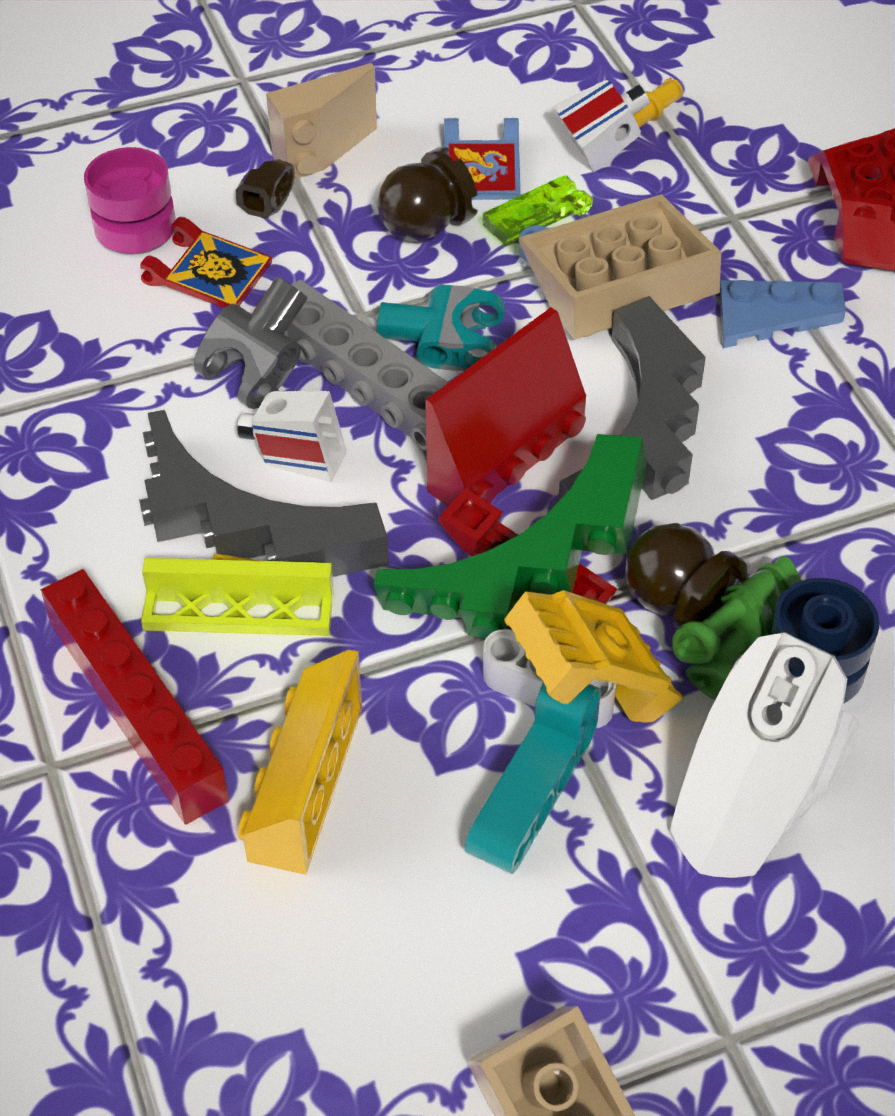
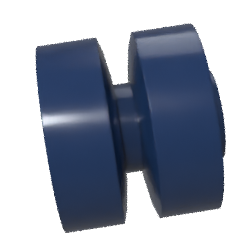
[770,578,879,704]

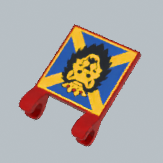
[140,217,272,308]

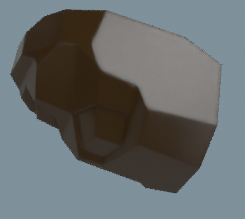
[235,159,295,219]

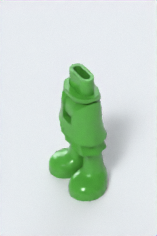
[672,556,802,700]

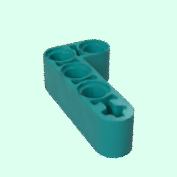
[464,682,601,874]

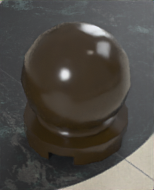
[376,147,478,242]
[625,523,748,630]

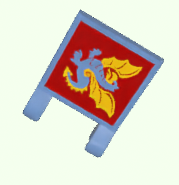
[444,118,521,200]

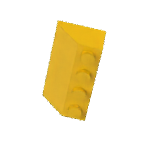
[238,650,363,875]

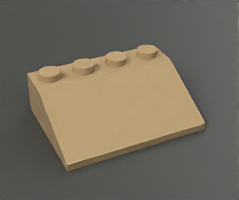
[519,194,721,340]

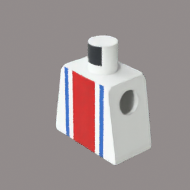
[553,80,650,172]
[237,391,347,482]

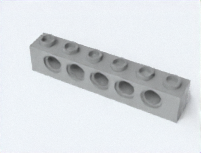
[284,279,449,450]

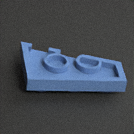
[718,280,846,348]

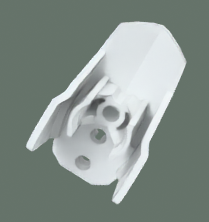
[670,632,860,878]

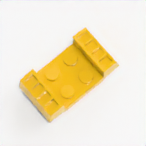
[504,590,684,723]

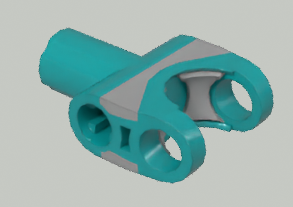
[377,285,506,371]

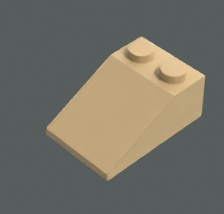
[266,63,377,179]
[466,1006,635,1116]

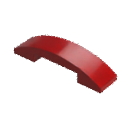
[438,487,617,604]

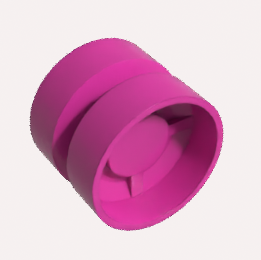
[84,147,176,254]

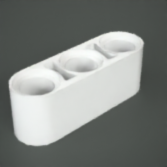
[483,629,617,728]

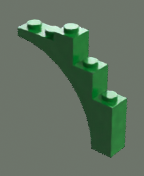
[373,434,646,640]

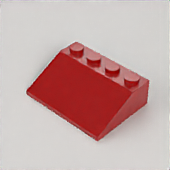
[425,307,586,507]

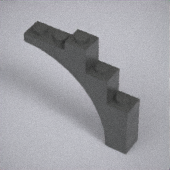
[558,296,706,502]
[139,410,389,577]

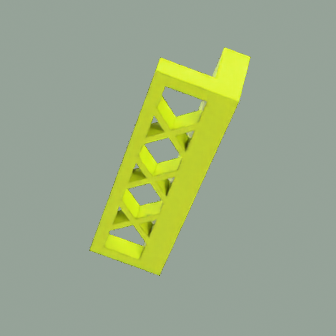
[141,557,334,636]

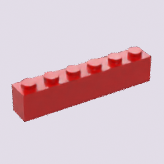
[40,569,229,825]

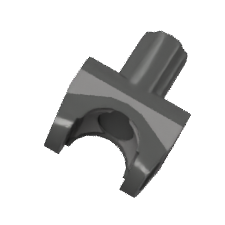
[194,277,308,409]

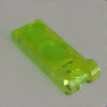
[483,175,593,246]

